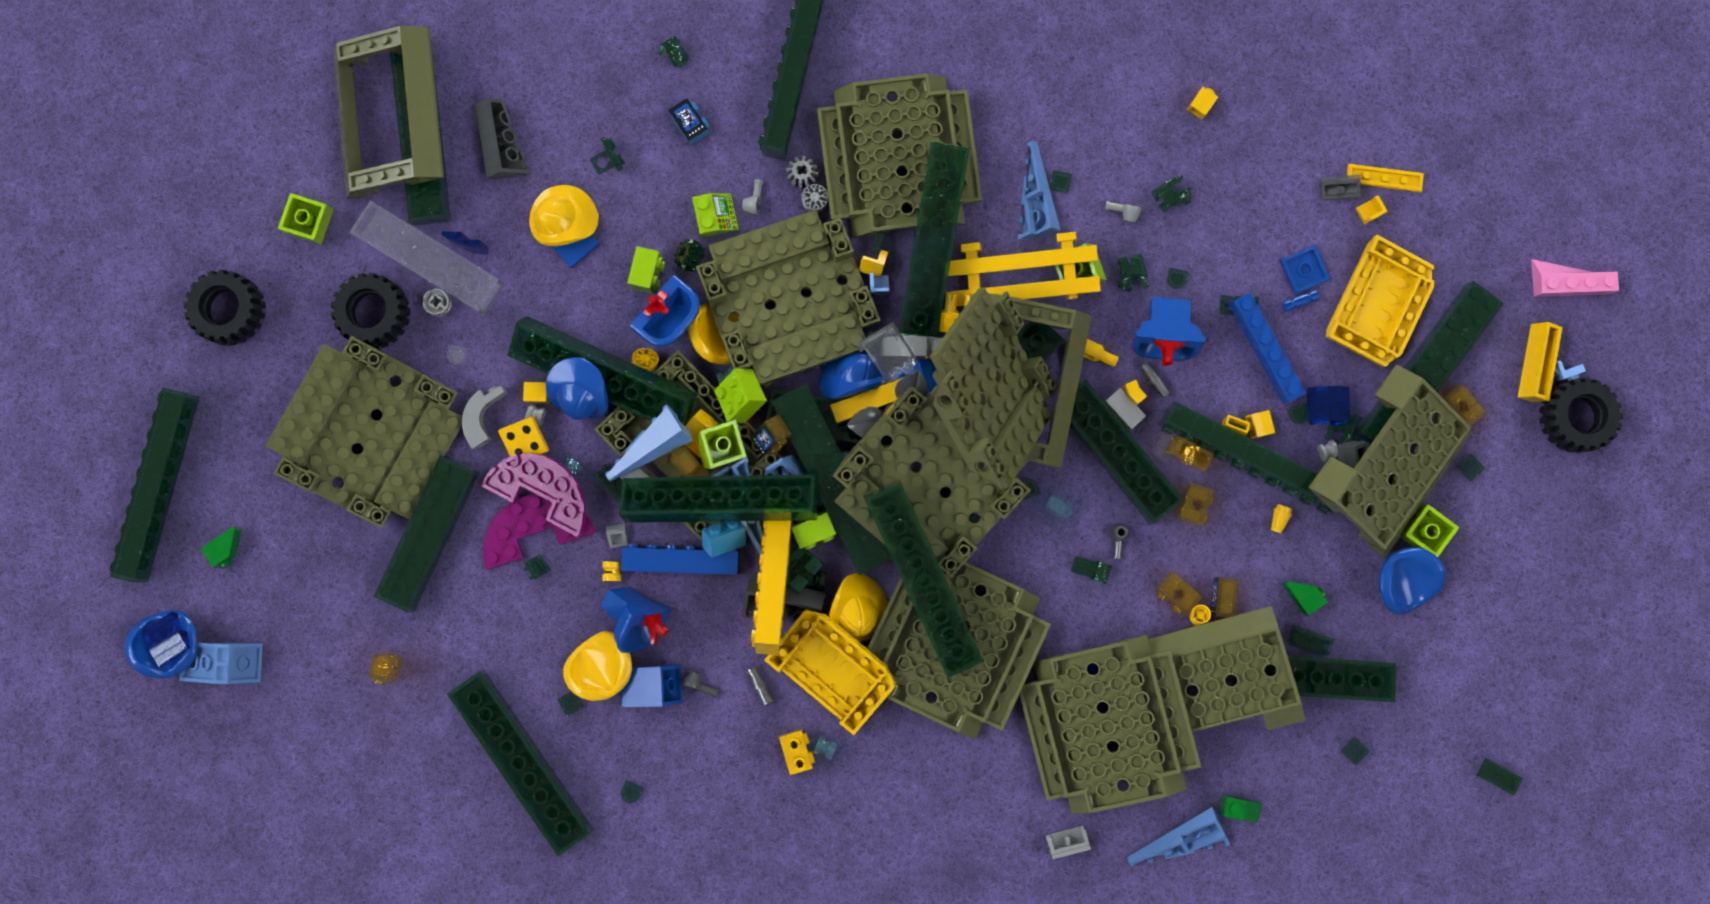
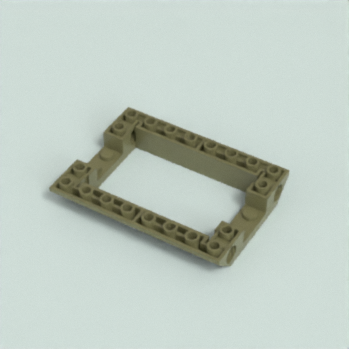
[333,26,444,199]
[988,293,1092,468]

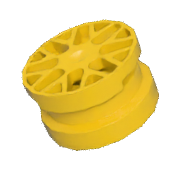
[631,348,659,378]

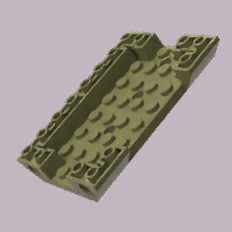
[594,350,782,541]
[1308,365,1471,559]
[1148,606,1306,732]

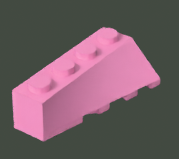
[1531,259,1619,297]

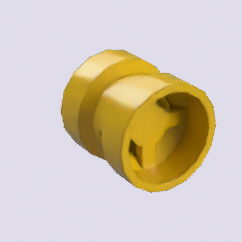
[602,561,622,581]
[1190,605,1211,626]

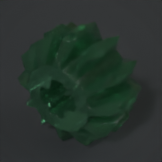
[674,239,705,272]

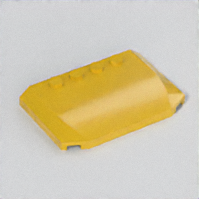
[1326,235,1434,367]
[764,609,896,736]

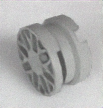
[802,184,828,213]
[422,288,452,317]

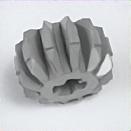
[786,156,818,189]

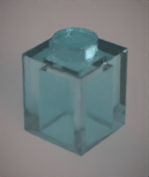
[1042,492,1074,521]

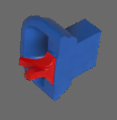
[629,275,700,347]
[1132,297,1206,366]
[601,587,672,653]

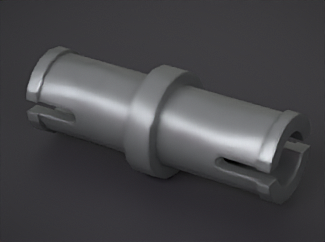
[1139,361,1171,398]
[746,666,774,706]

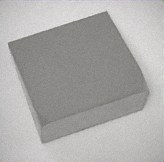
[606,523,628,549]

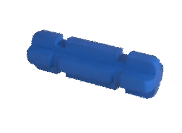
[1282,290,1320,312]

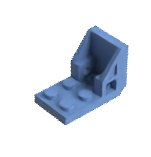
[179,642,263,684]

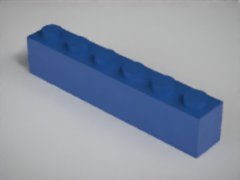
[1228,292,1306,404]
[621,544,740,575]

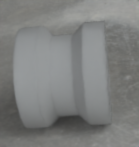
[525,404,547,426]
[1317,440,1339,463]

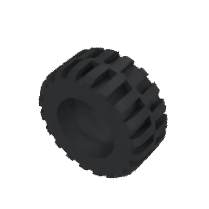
[184,270,266,346]
[331,273,410,349]
[1539,378,1623,453]

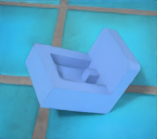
[1554,360,1586,381]

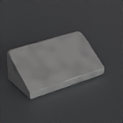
[1321,175,1361,200]

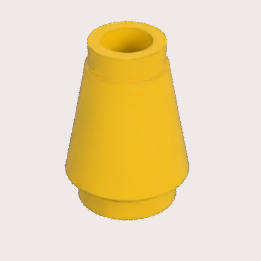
[1271,504,1293,534]

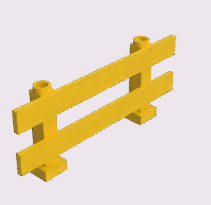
[943,232,1101,306]

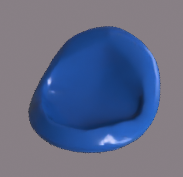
[819,351,888,400]
[546,357,609,420]
[1379,547,1446,615]
[125,610,198,678]

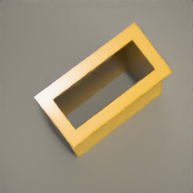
[1122,380,1147,405]
[1245,410,1275,439]
[1219,415,1251,439]

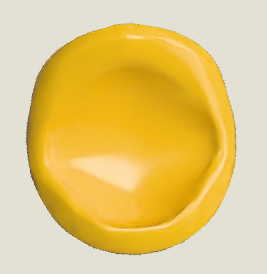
[529,185,599,246]
[687,303,740,365]
[829,573,888,642]
[563,631,632,701]

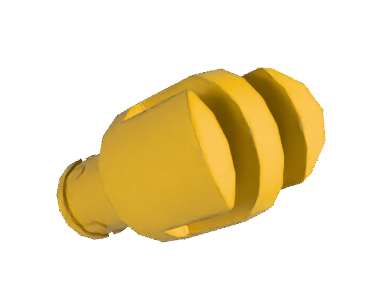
[1084,339,1119,367]

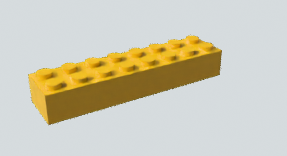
[751,492,794,656]

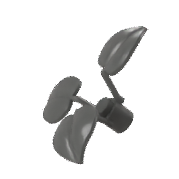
[847,370,928,462]

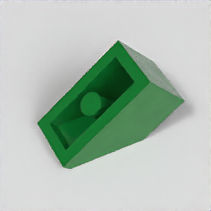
[200,527,241,569]
[1282,581,1328,616]
[1219,794,1261,822]

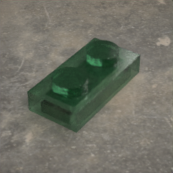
[1476,758,1523,795]

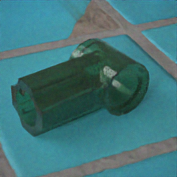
[1071,556,1112,584]

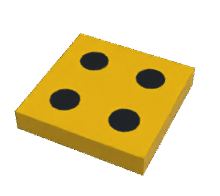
[498,415,550,457]

